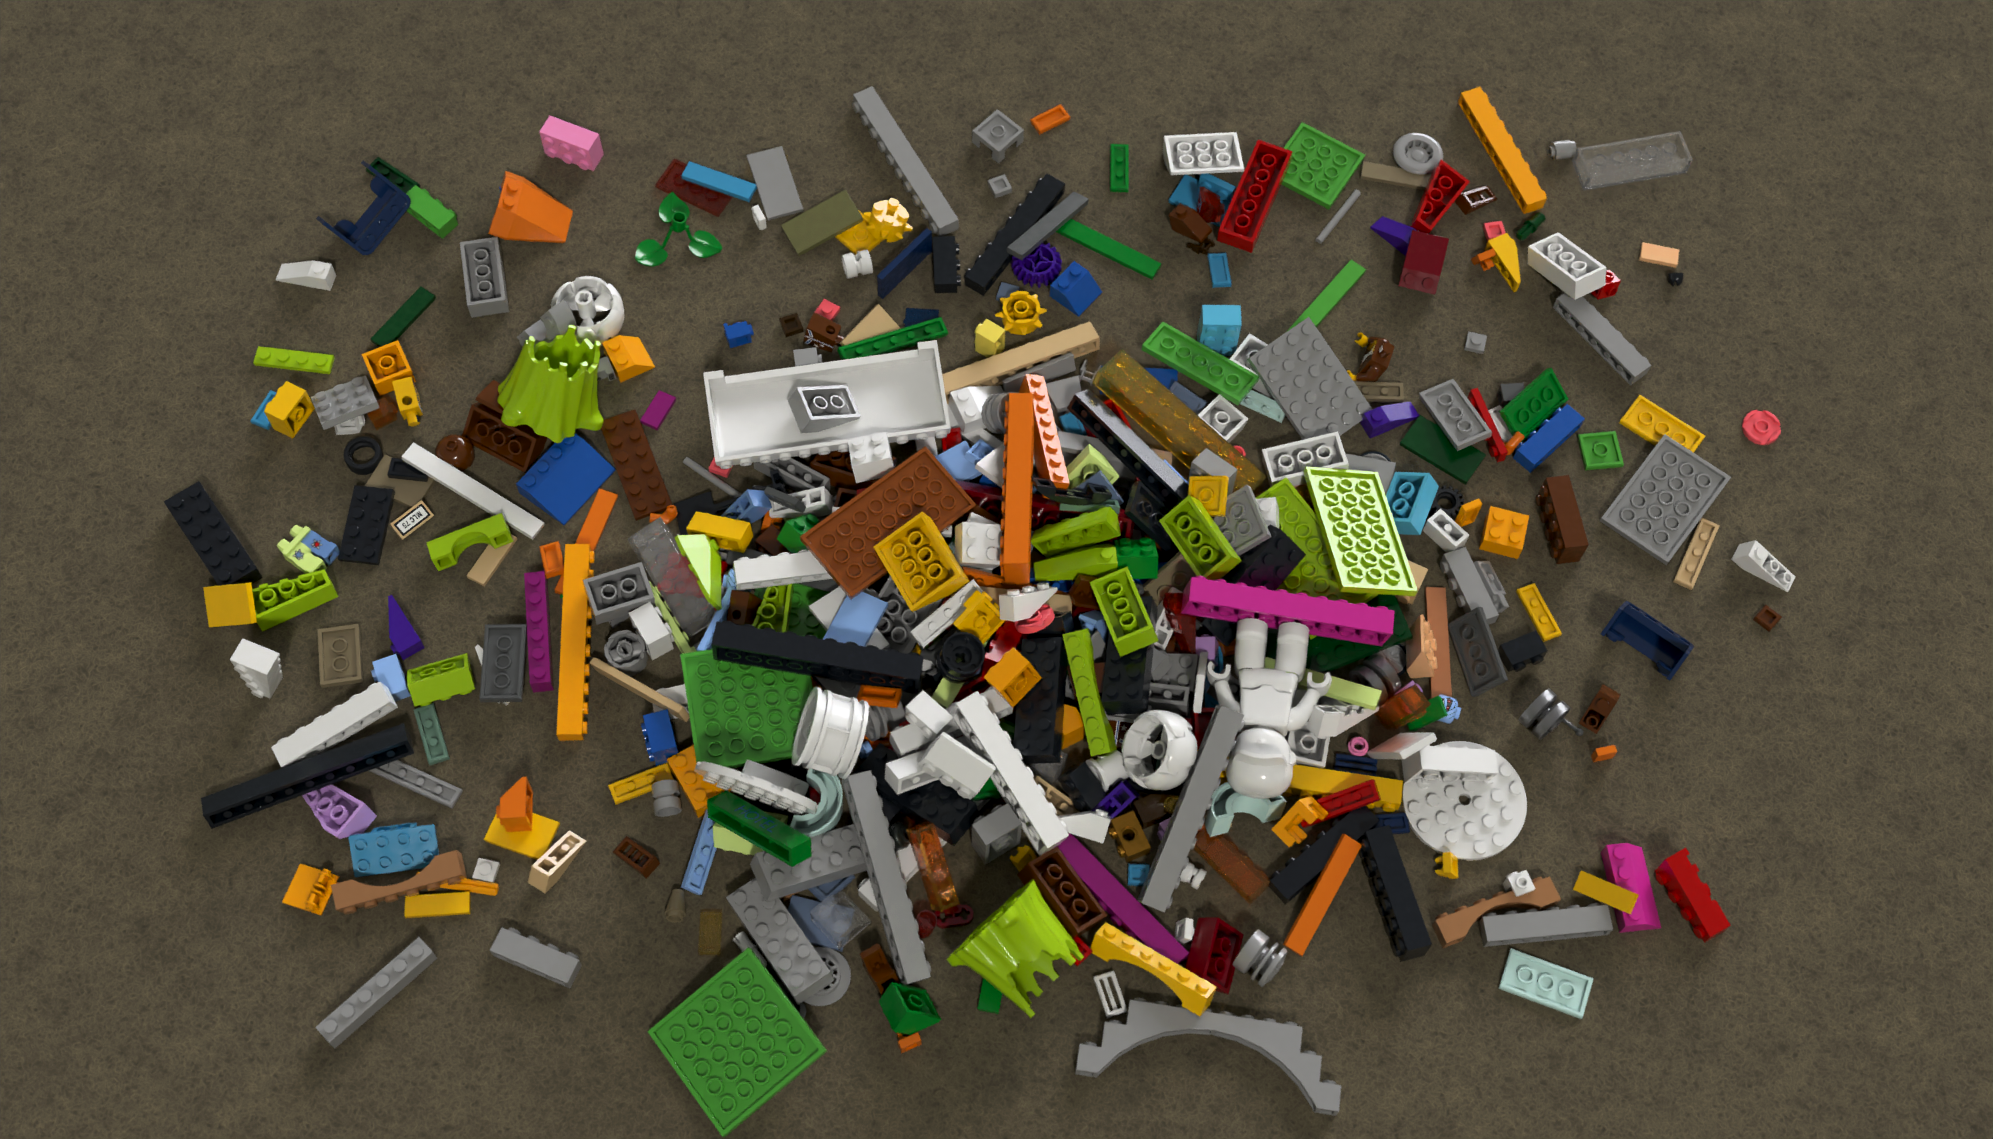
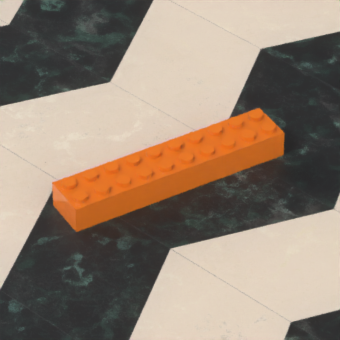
[1000,393,1035,585]

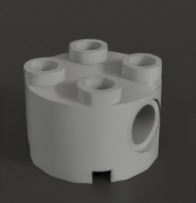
[604,630,648,676]

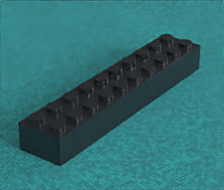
[711,621,924,694]

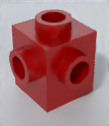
[1591,270,1621,300]

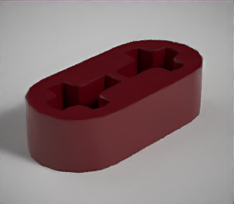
[933,905,974,928]

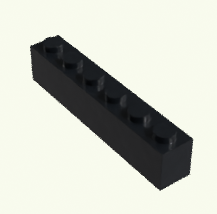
[1268,806,1380,905]

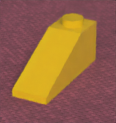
[1485,233,1521,292]

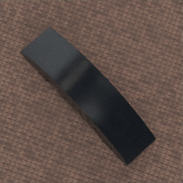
[1031,477,1112,505]

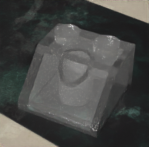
[810,891,871,950]

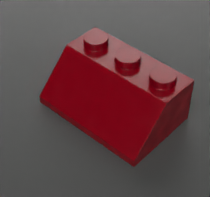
[1185,917,1244,994]

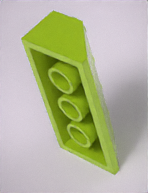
[1031,507,1121,558]

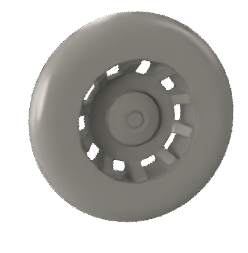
[1393,133,1443,175]
[804,947,851,1006]

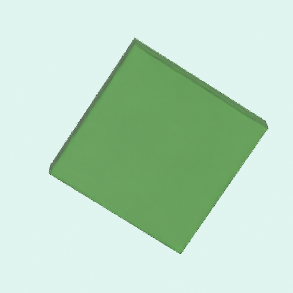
[1577,431,1624,470]

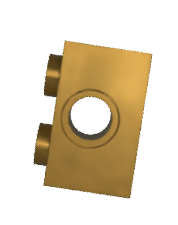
[1108,810,1151,863]

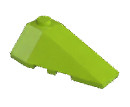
[674,534,721,610]
[1033,544,1118,581]

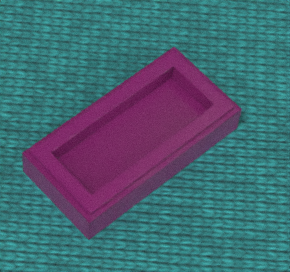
[640,390,676,431]

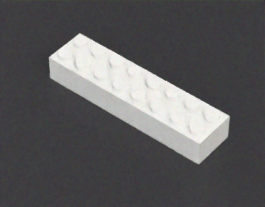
[950,691,1069,856]

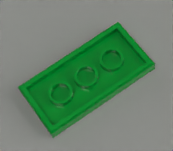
[1499,368,1569,443]

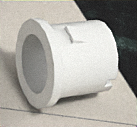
[1086,750,1129,792]

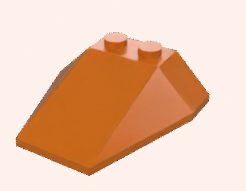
[488,171,573,243]

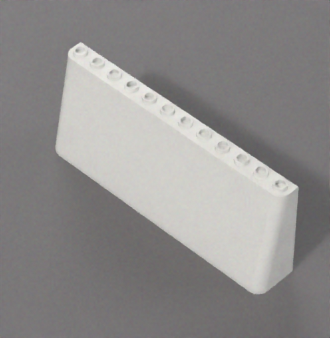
[703,340,951,469]

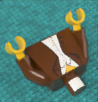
[1347,332,1394,382]

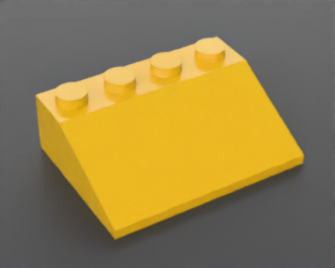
[874,512,970,612]

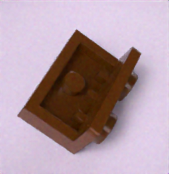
[1069,574,1101,610]

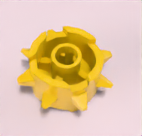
[863,198,913,242]
[995,290,1047,335]

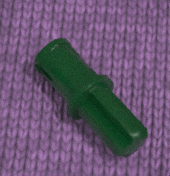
[1516,212,1546,241]

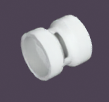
[1180,861,1207,890]

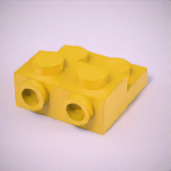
[953,590,1006,644]

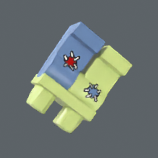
[277,525,340,574]

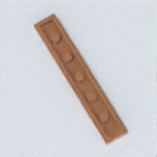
[1425,587,1452,699]

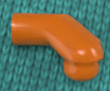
[650,505,678,525]

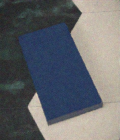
[877,228,932,299]

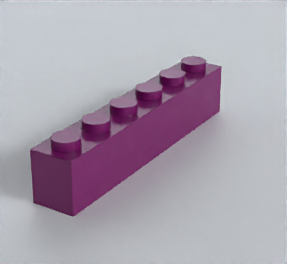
[524,571,554,693]

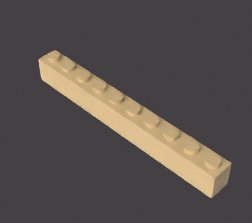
[942,322,1100,404]

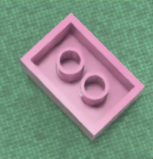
[539,116,604,171]

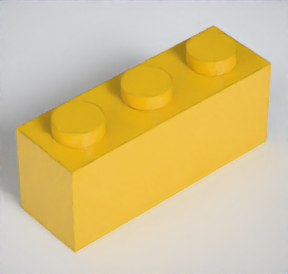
[686,511,754,553]

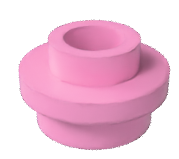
[1348,737,1369,757]

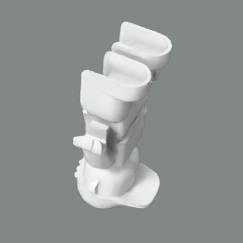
[1206,618,1332,799]

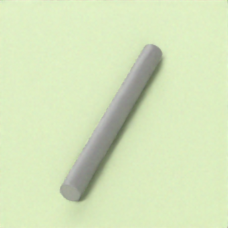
[1315,190,1361,244]
[683,457,742,498]

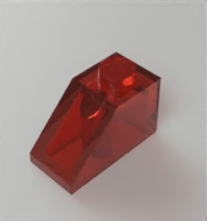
[1196,187,1224,223]

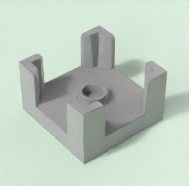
[972,109,1024,163]

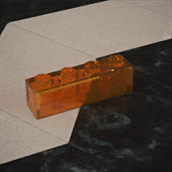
[1374,684,1431,730]
[906,822,960,911]
[1193,827,1270,904]

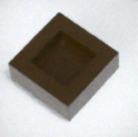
[779,313,804,337]

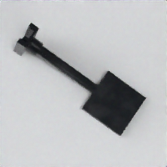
[674,469,789,535]

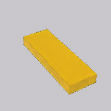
[1516,583,1562,642]
[608,763,674,805]
[1573,870,1639,914]
[404,892,471,918]

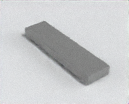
[1002,352,1076,393]

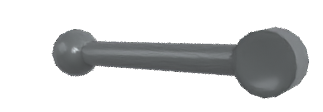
[1551,706,1584,736]

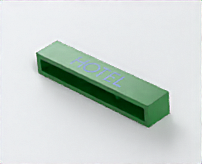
[707,791,812,867]

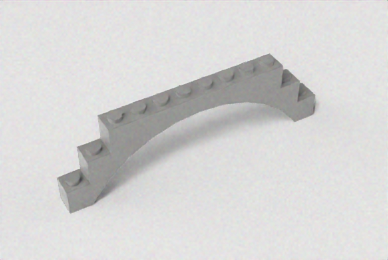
[1075,998,1341,1116]

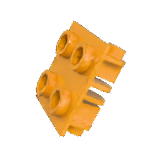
[282,863,340,916]

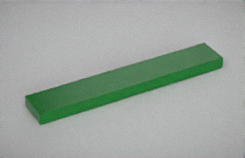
[1056,219,1162,280]
[837,317,948,360]

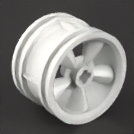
[792,687,869,779]

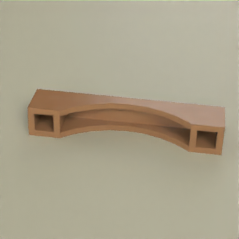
[331,850,467,914]
[1432,876,1561,948]

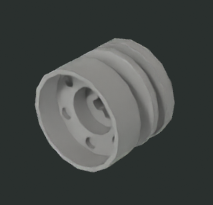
[981,392,1018,434]
[865,701,906,741]
[1232,929,1288,987]

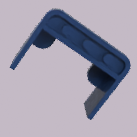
[316,161,411,255]
[1601,601,1694,681]

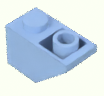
[1078,610,1109,644]

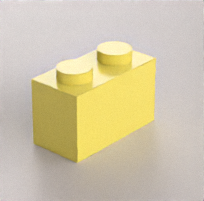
[974,319,1005,358]

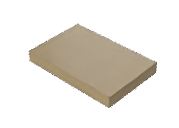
[840,304,901,346]

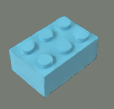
[1197,305,1242,356]
[1386,472,1439,535]

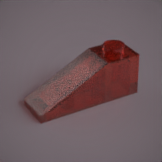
[1163,593,1196,654]

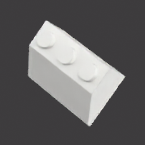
[918,732,996,800]

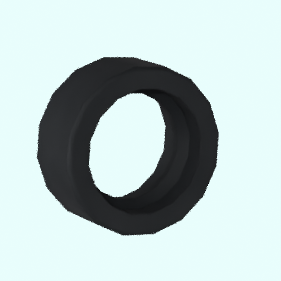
[343,437,384,475]

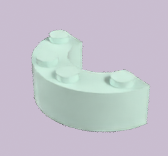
[790,768,843,837]
[1205,782,1287,837]

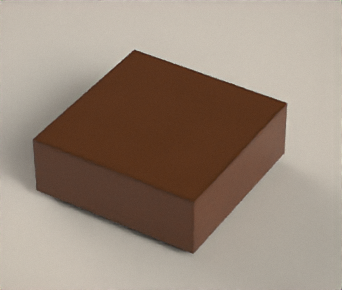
[1753,605,1782,632]

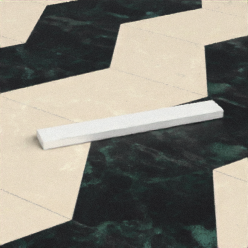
[402,442,544,540]

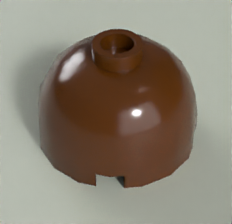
[435,434,475,472]

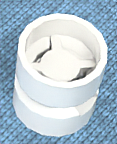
[842,249,873,279]

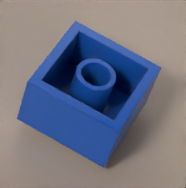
[641,709,679,766]

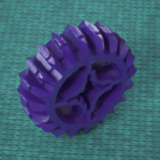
[1012,242,1062,288]

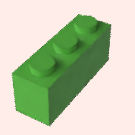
[406,185,458,239]

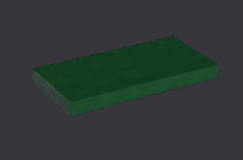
[1399,415,1486,485]

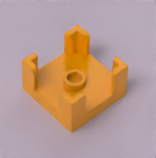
[1271,796,1329,847]

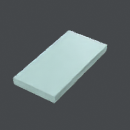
[1498,948,1593,1019]

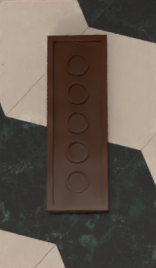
[601,409,672,521]

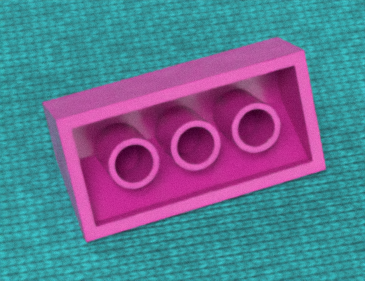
[1601,843,1661,933]

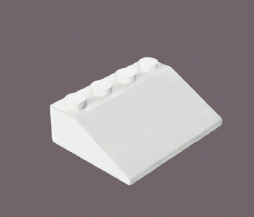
[1163,132,1244,175]

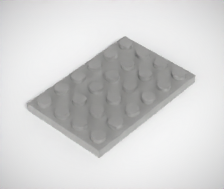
[1247,317,1373,440]
[1600,434,1731,565]

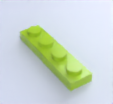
[253,346,335,374]

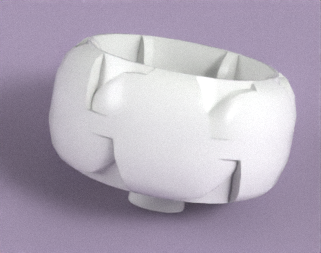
[551,276,625,346]
[1121,710,1197,790]

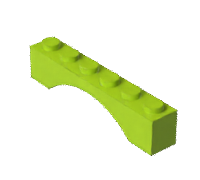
[1062,628,1117,756]

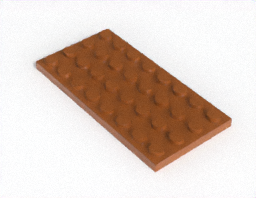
[800,446,976,600]

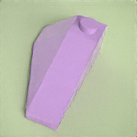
[302,784,377,839]

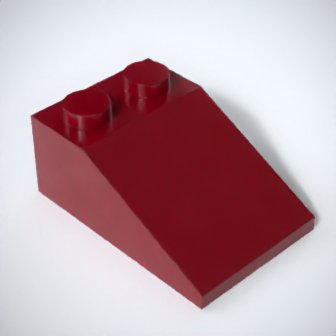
[1398,230,1449,295]

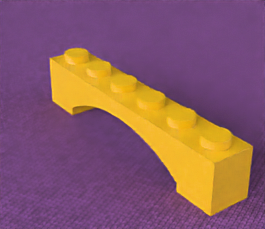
[1090,922,1217,1017]

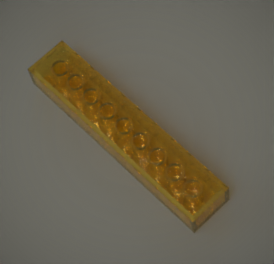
[1092,349,1267,493]

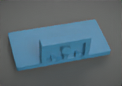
[1169,173,1236,227]
[349,822,439,877]

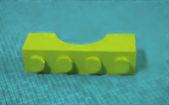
[427,513,514,571]

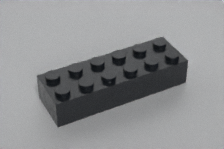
[164,481,263,585]
[1192,524,1306,647]
[1101,596,1158,715]
[1013,637,1068,764]
[854,743,980,846]
[1358,825,1432,962]

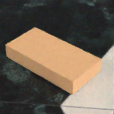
[1639,242,1679,268]

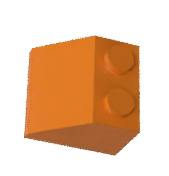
[496,777,533,832]

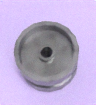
[1349,654,1401,706]
[1518,688,1571,740]

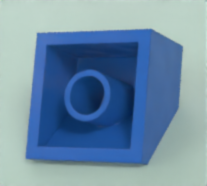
[1050,261,1102,317]

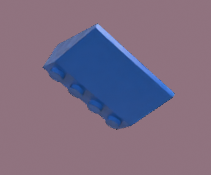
[516,434,616,525]

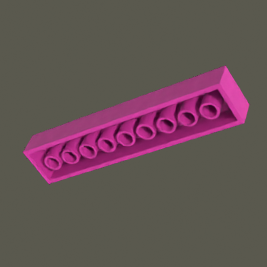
[1181,576,1395,646]

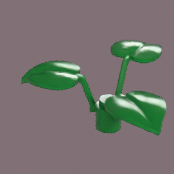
[635,192,722,267]

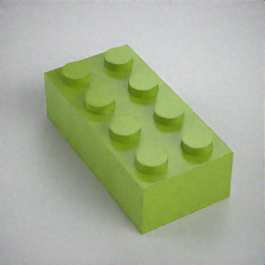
[1159,495,1242,580]
[1090,567,1159,657]

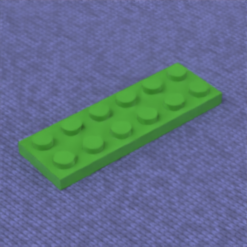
[1141,322,1259,405]

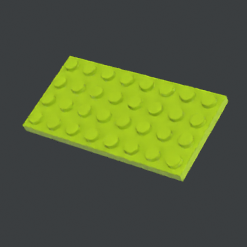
[1303,466,1418,596]
[1255,478,1378,640]

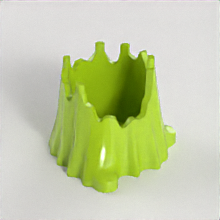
[497,325,604,443]
[946,879,1084,1018]

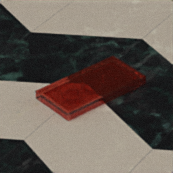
[655,158,733,217]

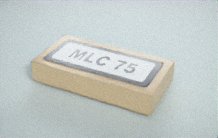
[389,500,434,540]

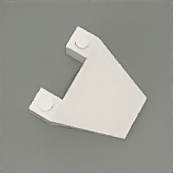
[1292,688,1379,739]

